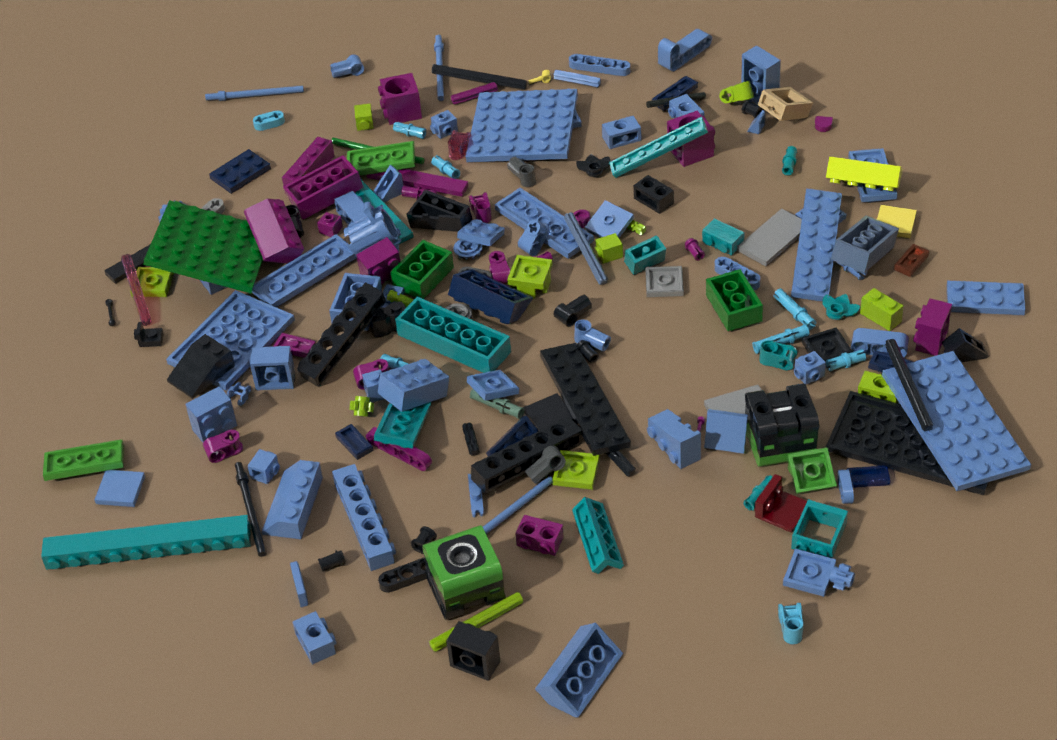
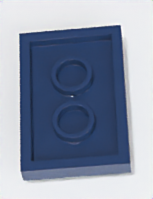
[209,149,271,194]

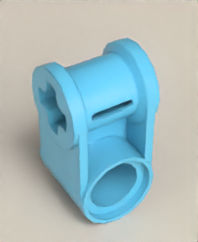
[778,603,803,644]

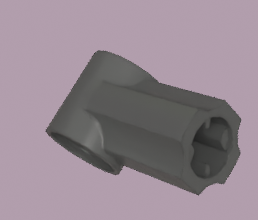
[507,156,536,187]
[525,446,566,484]

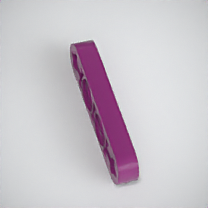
[366,427,432,471]

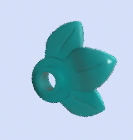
[822,294,860,320]

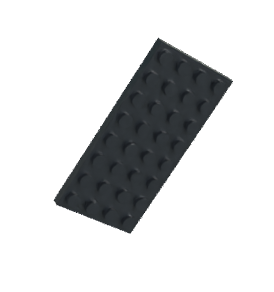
[826,391,989,495]

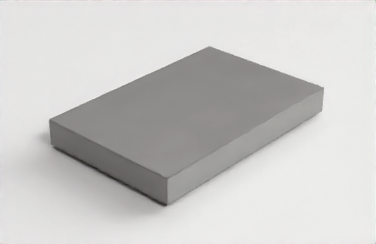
[704,385,761,414]

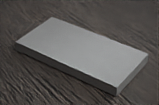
[737,209,802,266]

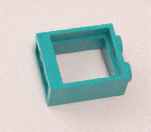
[791,499,848,558]

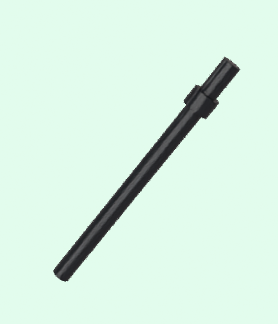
[235,462,266,557]

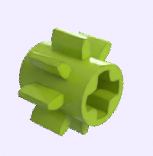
[349,396,374,417]

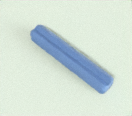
[554,70,601,87]

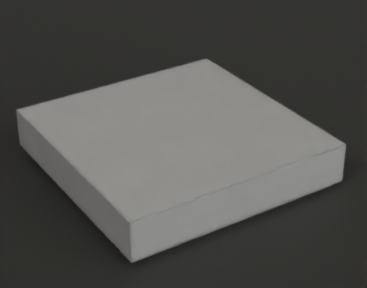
[645,266,684,297]

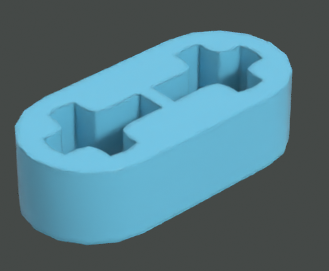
[253,111,285,131]

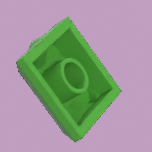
[787,448,837,494]

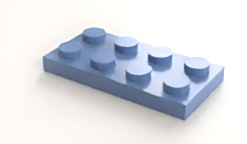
[848,148,897,202]
[946,280,1025,315]

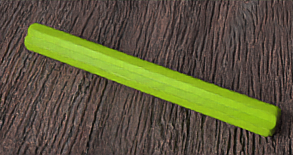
[429,592,523,652]

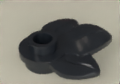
[576,154,611,177]

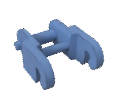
[227,382,251,406]

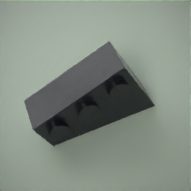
[406,189,473,232]

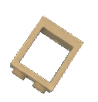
[758,87,813,121]

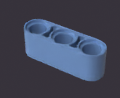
[851,328,909,357]

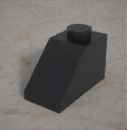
[942,328,989,363]

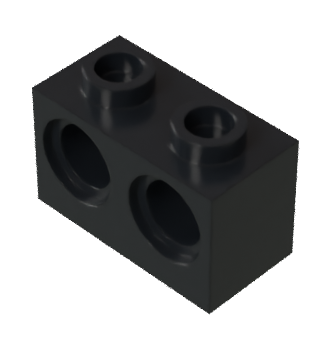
[633,175,674,214]

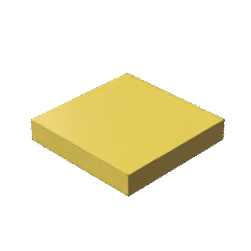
[877,205,917,238]

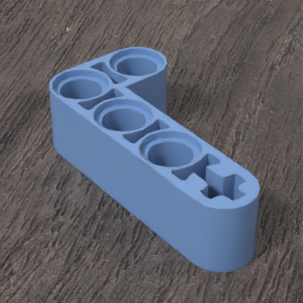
[658,29,712,71]

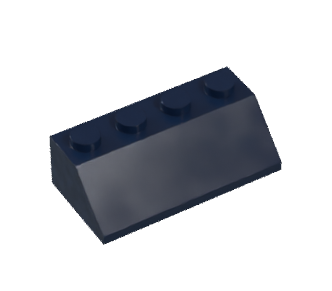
[448,269,533,324]

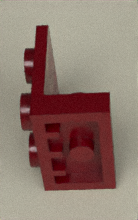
[755,474,807,533]

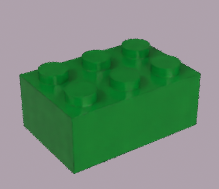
[391,240,454,299]
[706,269,763,331]

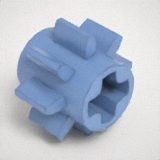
[829,563,855,591]

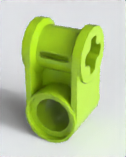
[719,81,754,103]

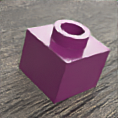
[317,212,343,237]

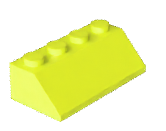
[826,156,903,192]

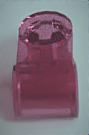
[448,130,471,160]

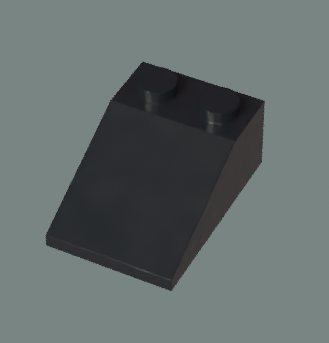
[167,334,235,399]

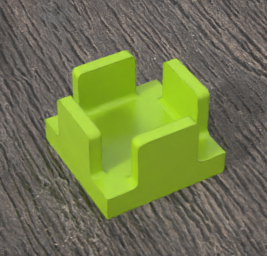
[507,255,553,299]

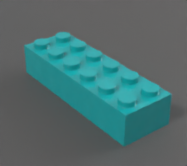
[395,297,511,373]

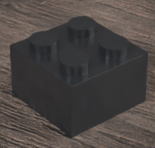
[446,621,500,681]

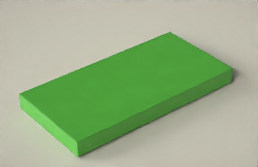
[347,141,415,176]
[43,439,124,481]

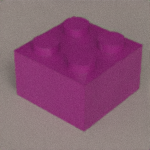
[356,237,401,285]
[913,298,952,356]

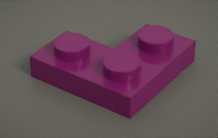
[273,333,316,358]

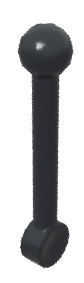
[105,299,116,326]

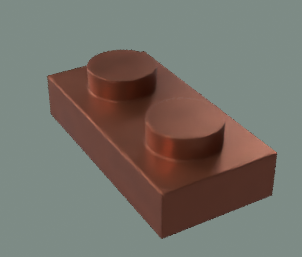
[894,244,929,277]

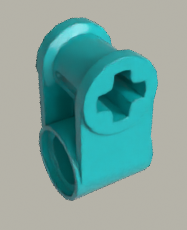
[759,340,798,371]

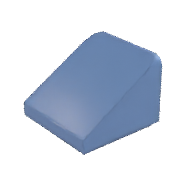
[748,110,765,134]

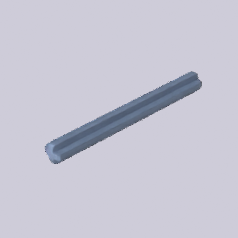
[564,212,608,285]

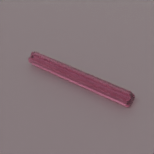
[121,254,152,326]

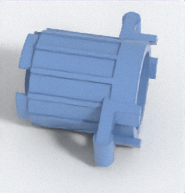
[344,202,402,257]

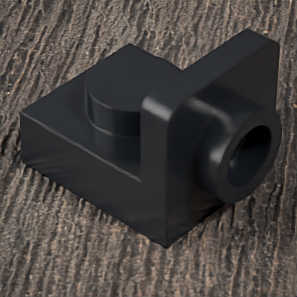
[134,322,164,347]

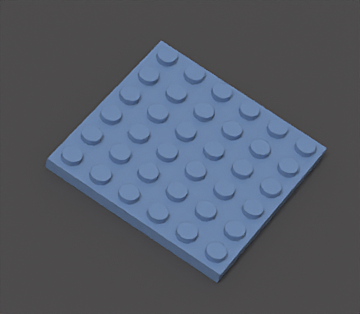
[466,89,578,162]

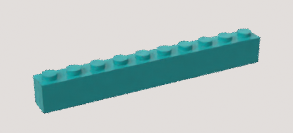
[41,515,251,570]

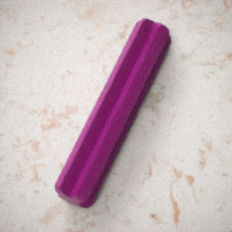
[451,82,498,105]

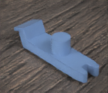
[468,474,484,517]

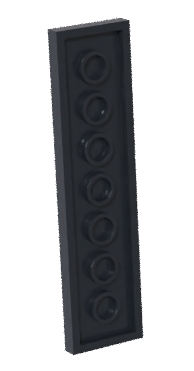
[540,343,631,456]

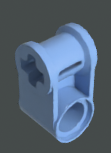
[518,220,550,256]

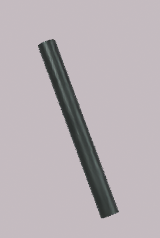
[646,92,706,108]

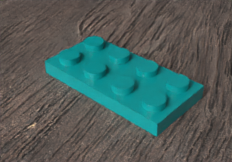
[374,402,431,449]

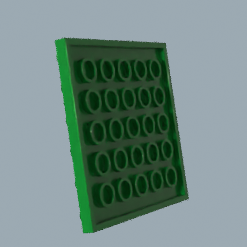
[143,200,263,293]

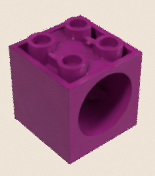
[378,73,422,125]
[667,110,716,167]

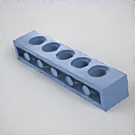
[332,464,396,571]

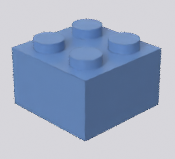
[250,346,296,390]
[185,386,237,443]

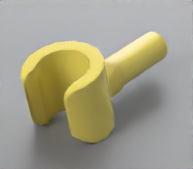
[528,70,551,84]

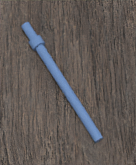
[434,35,444,101]
[205,86,304,101]
[483,476,553,534]

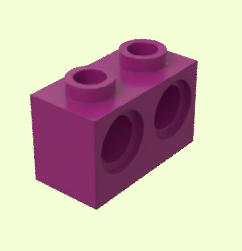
[515,515,564,556]

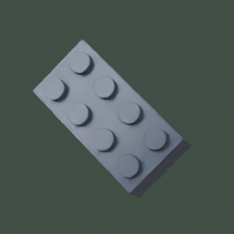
[831,215,899,273]

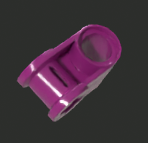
[469,192,492,223]
[489,251,510,284]
[353,359,389,390]
[203,430,243,463]

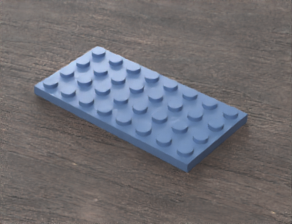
[882,351,1031,491]

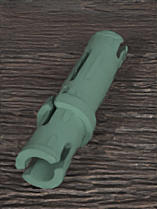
[470,389,525,419]

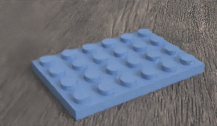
[166,290,295,391]

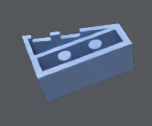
[647,409,701,469]

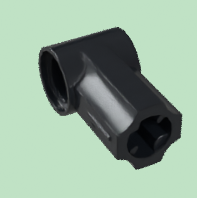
[286,205,304,239]
[553,294,592,327]

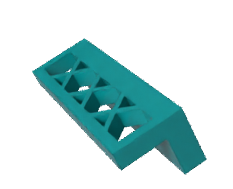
[572,497,624,574]

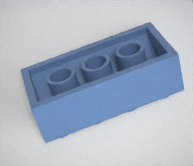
[262,460,323,539]
[535,623,623,718]

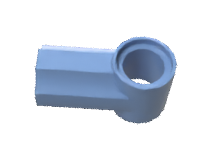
[330,55,364,78]
[574,319,611,351]

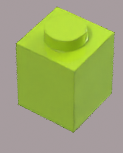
[354,103,374,131]
[594,233,623,264]

